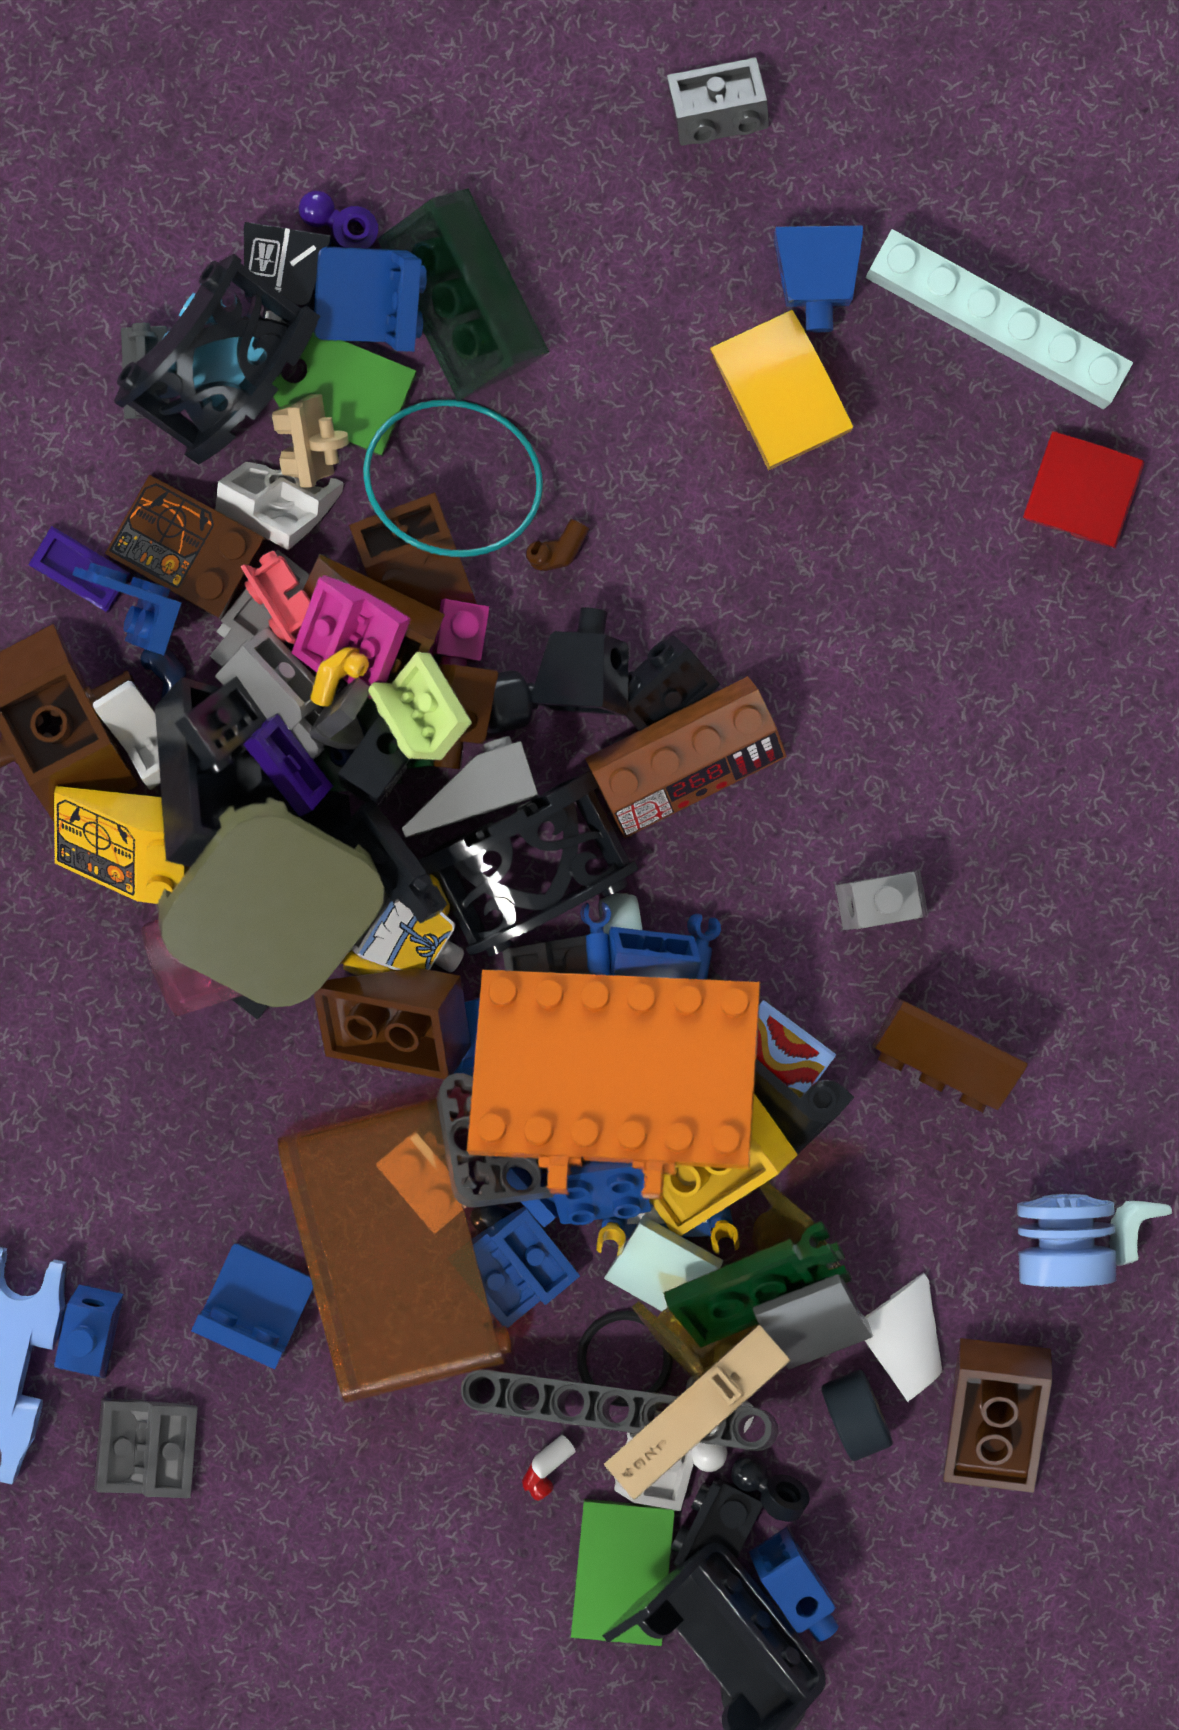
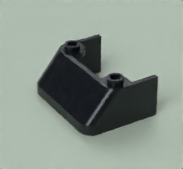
[602,1543,826,1730]

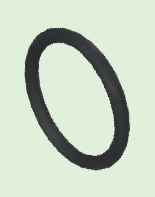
[577,1311,673,1407]

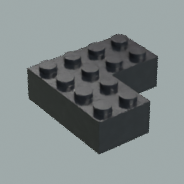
[155,677,352,867]

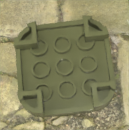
[157,798,384,1007]

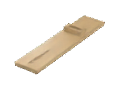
[604,1325,791,1500]

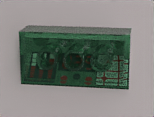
[377,188,549,401]

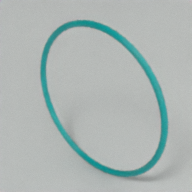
[363,399,543,557]

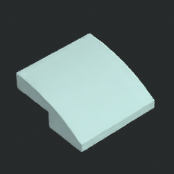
[604,1215,723,1320]

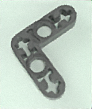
[437,1073,553,1207]

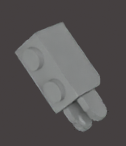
[215,627,326,759]

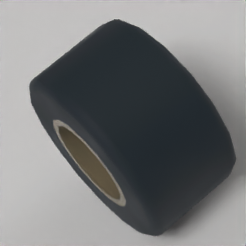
[821,1370,893,1461]

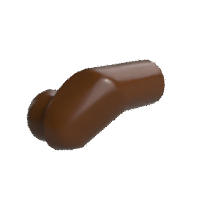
[526,519,590,571]

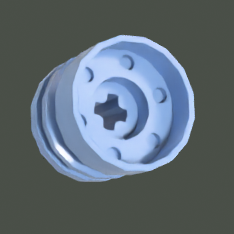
[1017,1194,1116,1287]

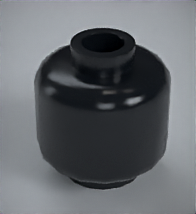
[487,670,538,734]

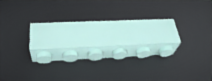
[866,229,1133,410]

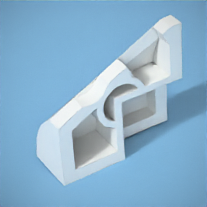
[215,462,343,550]
[865,1273,943,1402]

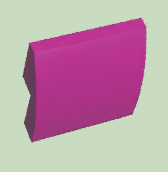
[291,575,411,699]

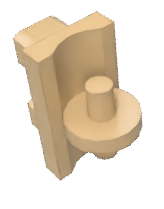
[272,394,349,487]

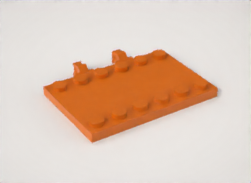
[467,970,761,1199]

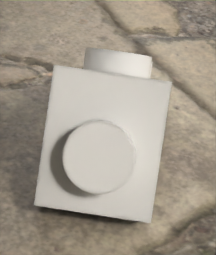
[93,681,160,790]

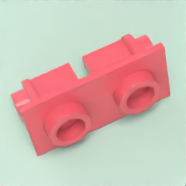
[241,551,311,644]

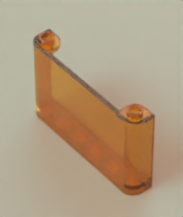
[278,1096,512,1403]

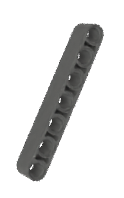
[461,1369,779,1451]

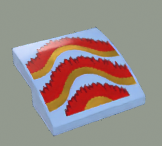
[756,1000,836,1098]

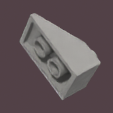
[402,736,539,838]

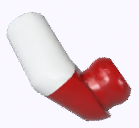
[522,1435,576,1501]

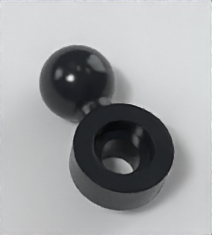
[731,1455,810,1522]

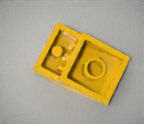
[710,310,854,471]

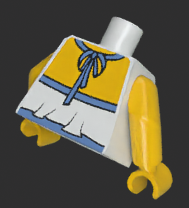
[340,874,464,976]

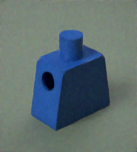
[774,225,863,333]
[54,1284,124,1379]
[749,1527,839,1642]

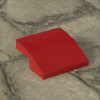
[1023,431,1145,549]

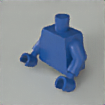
[580,902,721,980]

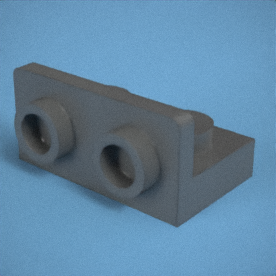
[667,57,769,146]

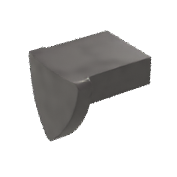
[310,678,370,750]

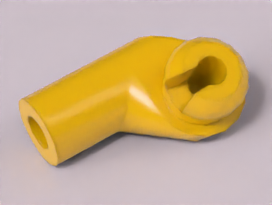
[310,647,369,706]

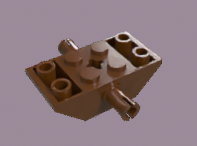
[0,624,141,822]

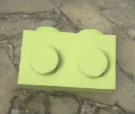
[368,652,472,760]

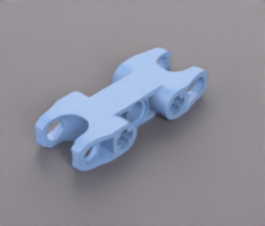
[0,1247,67,1484]

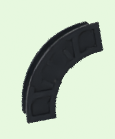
[114,254,320,465]
[418,771,639,957]

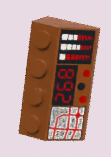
[585,676,787,838]

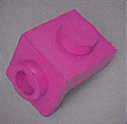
[428,599,489,666]

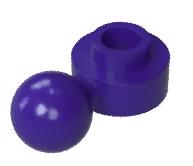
[298,191,378,249]

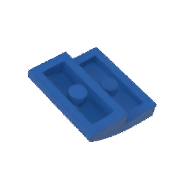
[447,1207,580,1330]

